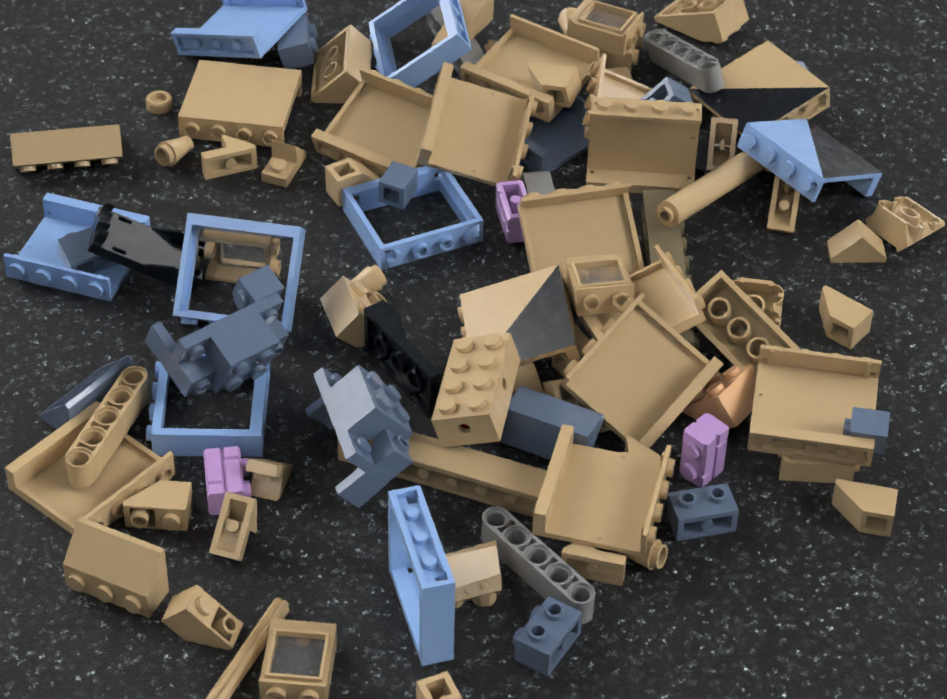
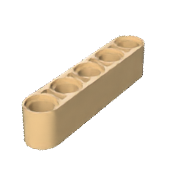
[65,366,150,488]

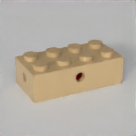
[431,333,521,447]

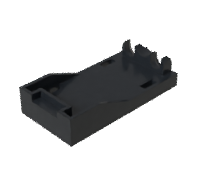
[88,203,207,294]
[364,299,446,420]

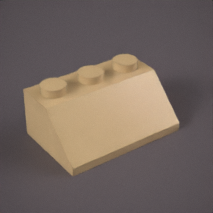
[310,24,372,103]
[63,517,169,618]

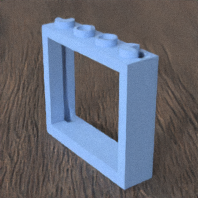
[368,0,472,88]
[342,166,484,270]
[172,213,306,333]
[146,353,270,457]
[388,485,455,666]

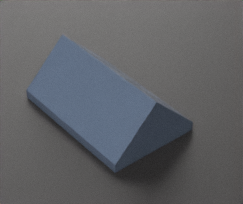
[39,355,133,429]
[499,386,605,460]

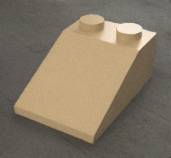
[654,0,749,44]

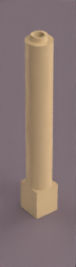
[656,151,771,227]

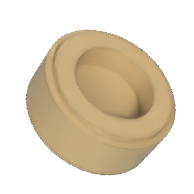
[146,91,173,114]

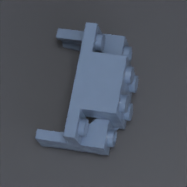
[144,292,289,397]
[305,365,413,508]

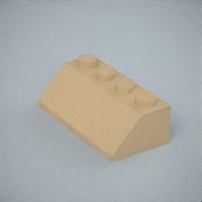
[10,124,123,173]
[695,270,800,372]

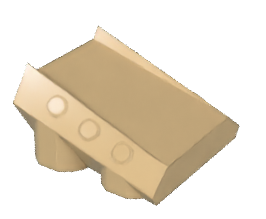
[866,196,945,252]
[733,277,784,328]
[437,540,502,608]

